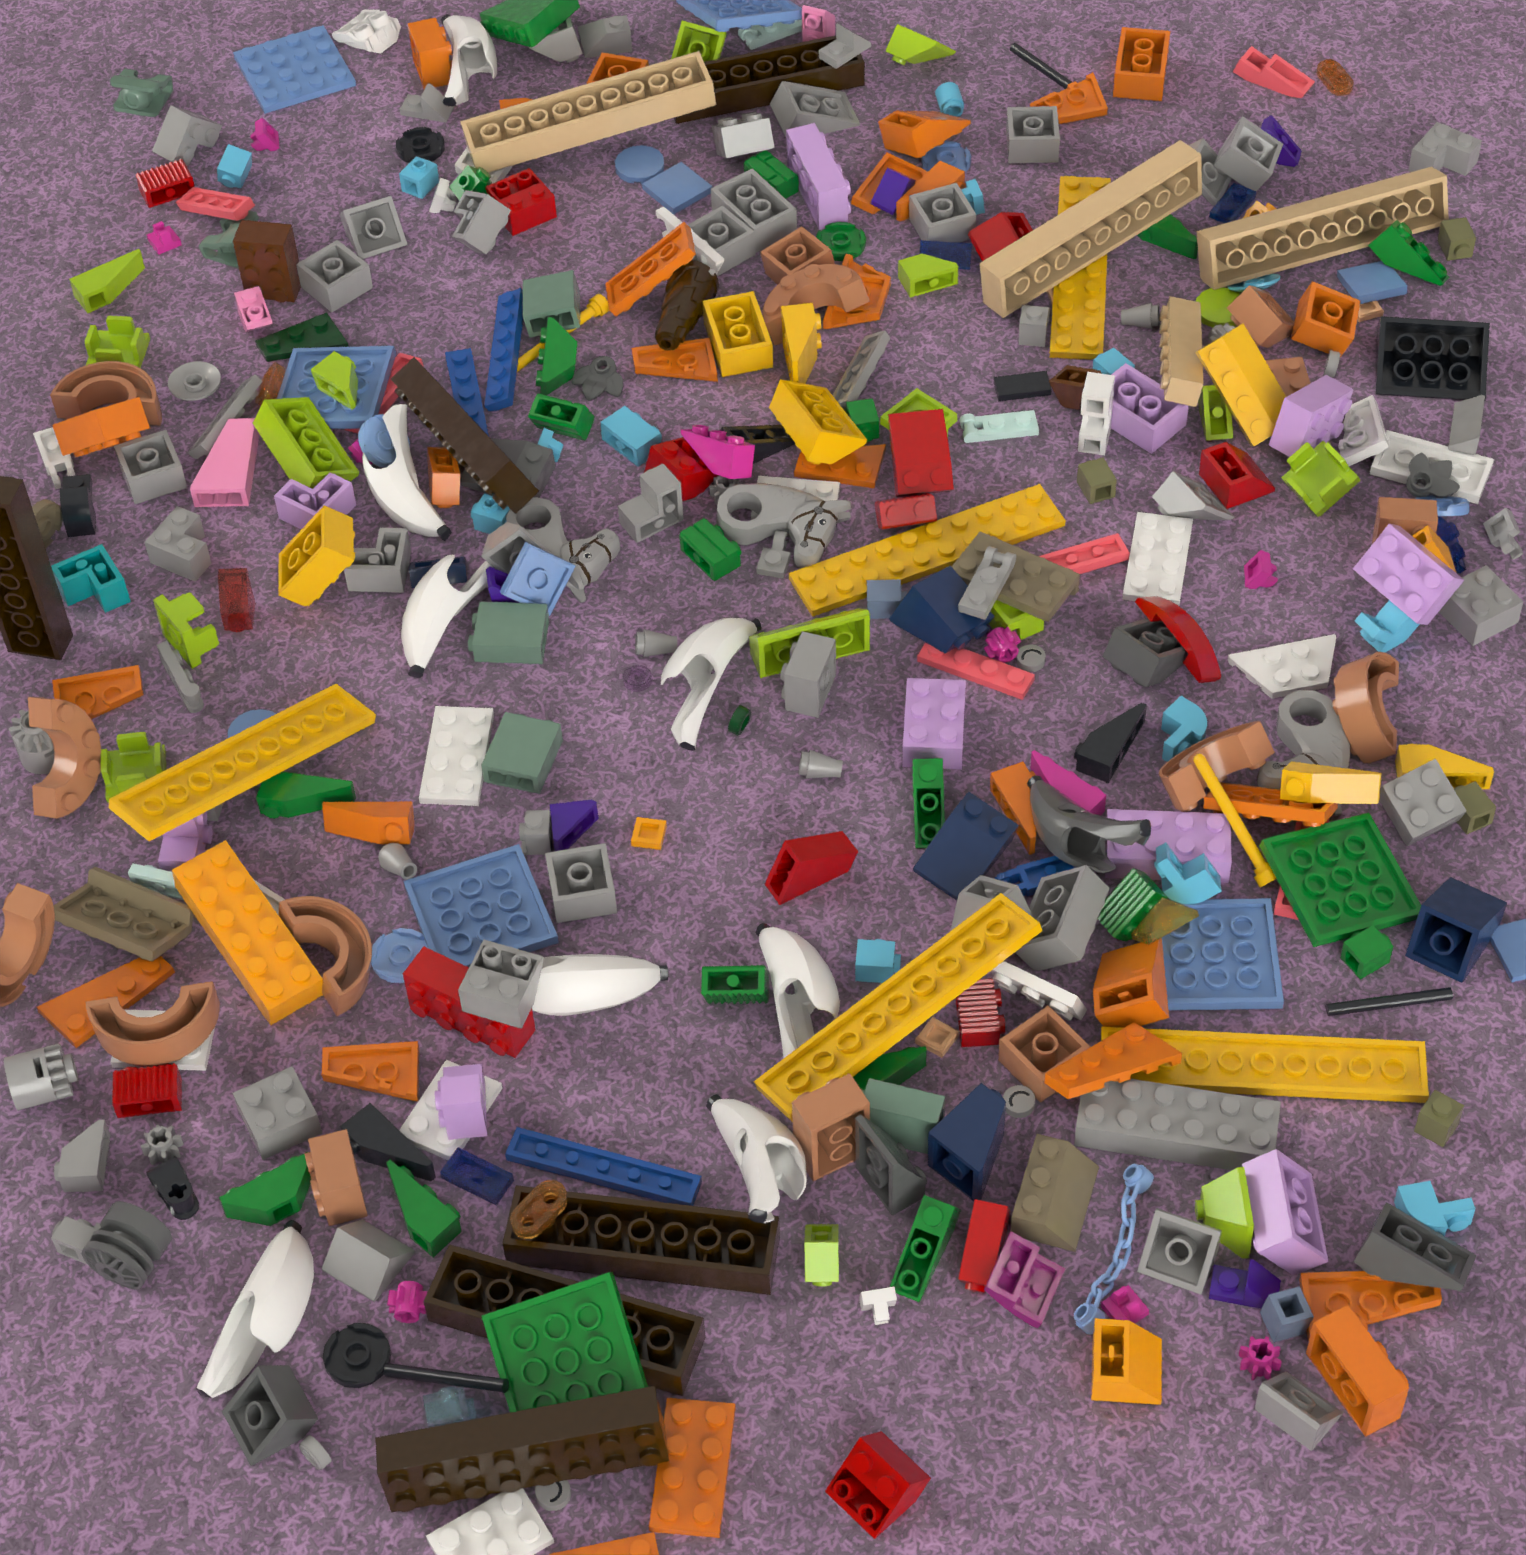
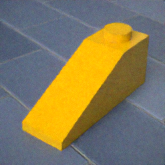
[1395,744,1494,789]
[1280,761,1382,804]

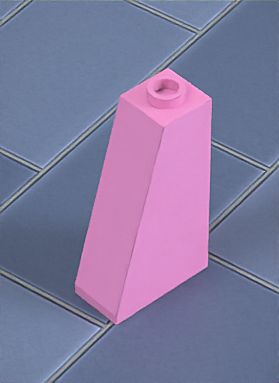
[190,418,259,507]

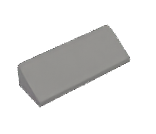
[1448,395,1485,455]

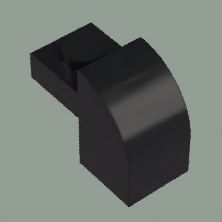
[60,474,96,537]

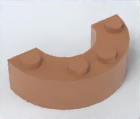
[763,264,870,345]
[50,361,162,426]
[1332,652,1399,763]
[28,697,101,819]
[1159,721,1275,812]
[0,883,55,1007]
[278,896,372,1016]
[85,981,220,1066]

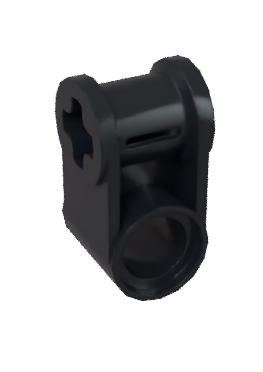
[146,1156,199,1220]

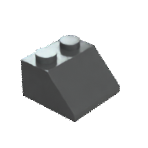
[222,1365,318,1466]

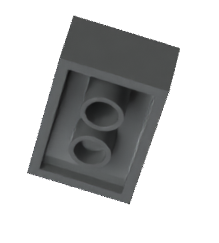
[460,438,556,498]
[1102,618,1188,687]
[855,1115,927,1216]
[1354,1202,1477,1291]

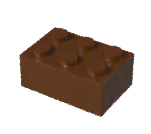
[233,220,301,303]

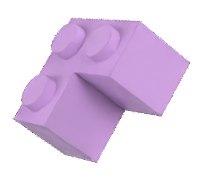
[274,472,356,529]
[158,811,213,872]
[435,1064,488,1140]

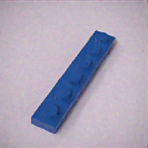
[484,288,523,411]
[445,348,489,436]
[505,1127,702,1206]

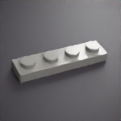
[833,330,890,412]
[188,374,263,459]

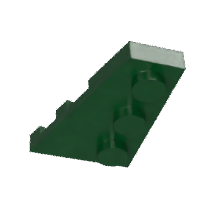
[255,312,349,362]

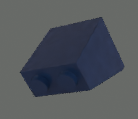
[889,566,994,653]
[1405,877,1507,983]
[928,1083,1006,1201]

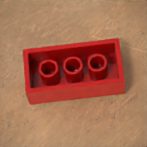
[402,946,536,1058]

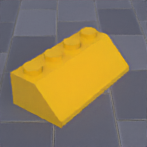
[1195,323,1286,447]
[769,379,867,465]

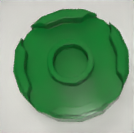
[816,222,866,261]

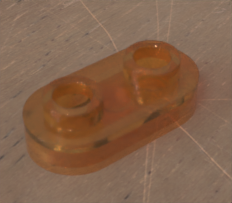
[1316,59,1354,96]
[255,362,285,406]
[510,1180,568,1239]

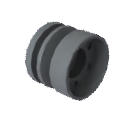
[81,1201,172,1290]

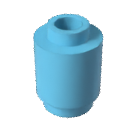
[935,82,964,117]

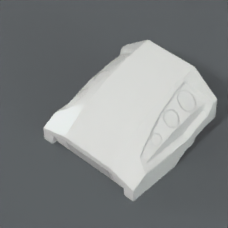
[332,10,401,54]

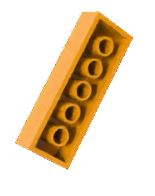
[172,840,323,1025]

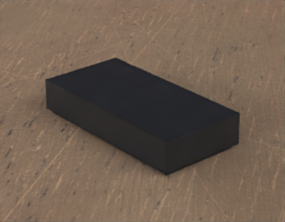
[994,371,1052,402]

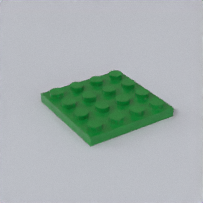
[1259,812,1421,947]
[482,1272,648,1412]

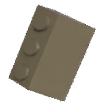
[1011,1134,1099,1252]

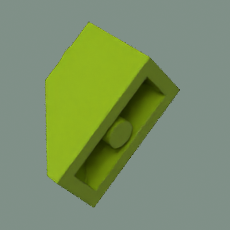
[898,254,958,298]
[311,351,358,410]
[1198,385,1233,441]
[804,1224,839,1287]

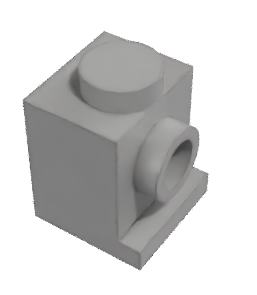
[519,810,552,855]
[51,1216,102,1265]

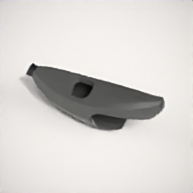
[1027,776,1151,873]

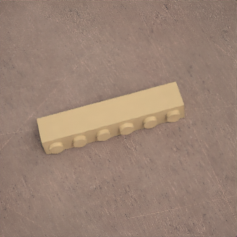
[1159,296,1204,407]

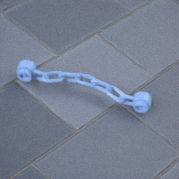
[1074,1164,1154,1335]

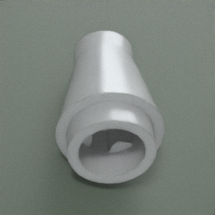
[1121,303,1160,329]
[635,629,677,658]
[798,750,843,779]
[378,843,417,880]

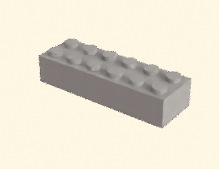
[1074,1079,1281,1170]

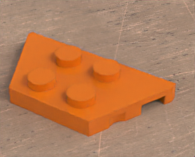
[823,254,891,329]

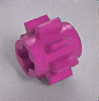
[984,627,1021,663]
[387,1281,428,1323]
[1238,1336,1282,1381]

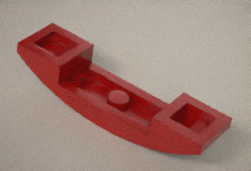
[1135,596,1221,683]

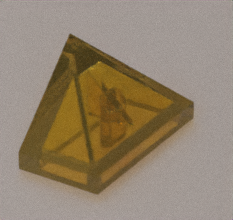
[1131,897,1199,945]

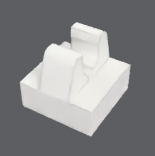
[429,178,457,213]
[859,1287,897,1325]

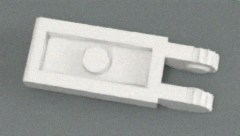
[33,427,75,490]

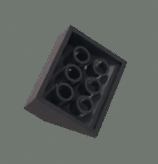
[1376,316,1490,401]

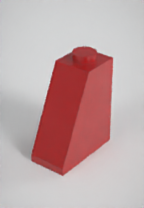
[765,831,858,905]
[958,1199,1012,1293]

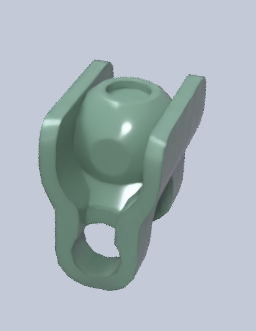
[110,68,173,117]
[199,211,259,269]

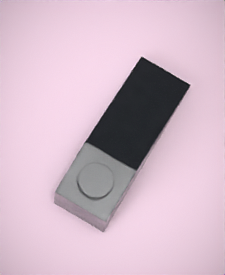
[720,424,796,464]
[1074,702,1147,783]
[340,1103,436,1182]

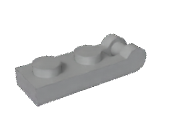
[958,546,1017,620]
[156,641,204,713]

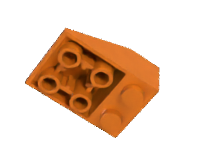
[878,110,971,158]
[1093,937,1169,1028]

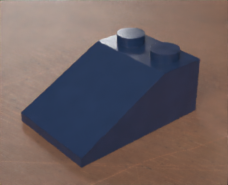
[912,791,1019,900]

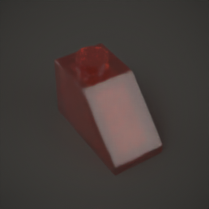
[218,568,256,632]

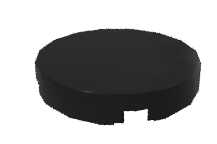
[396,127,445,163]
[322,1323,392,1388]

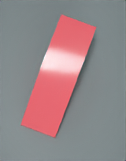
[1233,46,1315,98]

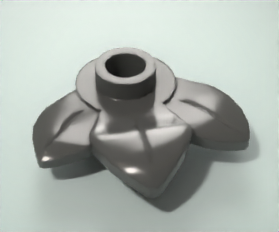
[572,356,624,401]
[1406,452,1460,498]

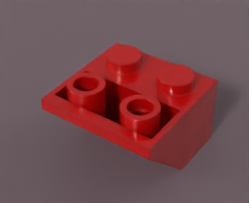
[486,168,557,236]
[968,212,1033,262]
[644,437,719,502]
[1199,442,1275,509]
[825,1431,931,1539]

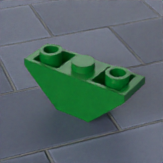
[536,317,578,395]
[219,1152,311,1226]

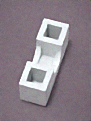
[1078,372,1115,456]

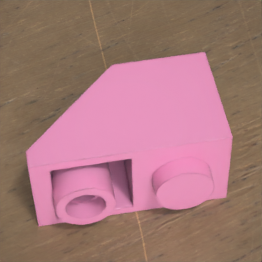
[802,5,835,42]
[234,286,273,332]

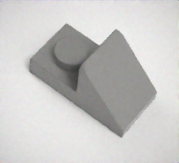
[819,23,871,69]
[399,83,454,123]

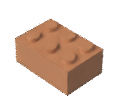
[792,1074,870,1181]

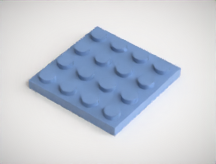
[676,0,802,32]
[233,25,356,114]
[277,346,396,429]
[403,844,559,967]
[1147,898,1284,1010]

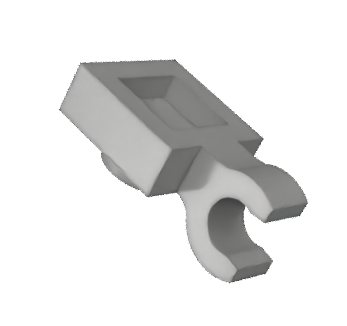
[1483,508,1523,560]
[756,530,791,579]

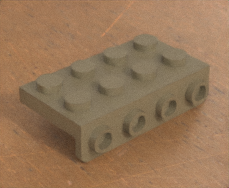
[952,531,1080,622]
[53,867,193,962]

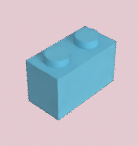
[600,406,662,467]

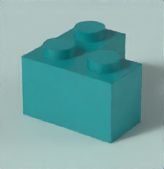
[51,544,131,613]

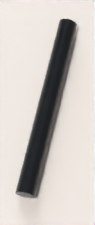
[1010,43,1072,89]
[1325,987,1453,1016]
[384,1363,509,1393]

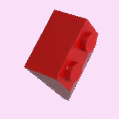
[888,409,954,497]

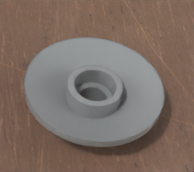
[168,361,221,401]

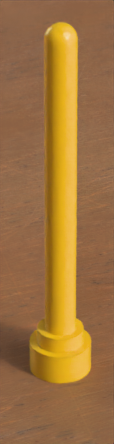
[517,294,609,372]
[1193,754,1276,888]

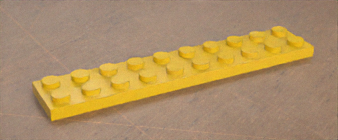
[1049,176,1111,360]
[789,484,1066,617]
[108,684,376,841]
[754,893,1043,1122]
[1101,1026,1429,1103]

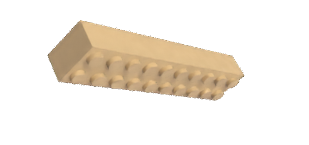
[460,51,717,173]
[980,140,1202,318]
[1196,167,1449,290]

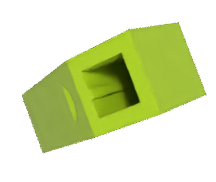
[69,249,145,314]

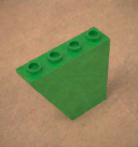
[479,0,580,48]

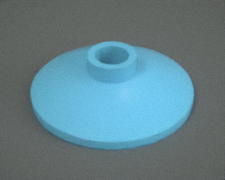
[1228,274,1280,293]

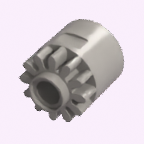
[9,710,55,774]
[4,1043,79,1111]

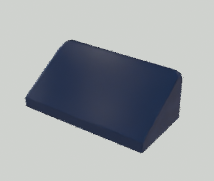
[409,556,467,588]

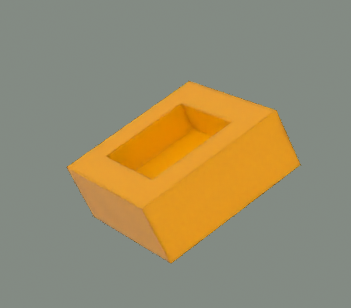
[631,817,667,850]

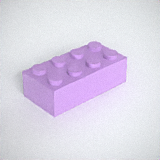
[786,123,851,230]
[1105,809,1232,883]

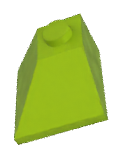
[671,20,727,62]
[886,24,956,66]
[1195,1167,1254,1259]

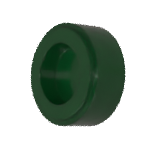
[728,705,751,736]

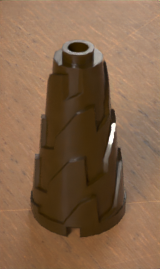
[655,260,719,351]

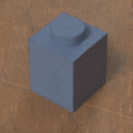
[867,579,907,619]
[1260,1286,1314,1343]

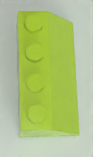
[253,397,360,489]
[749,608,870,678]

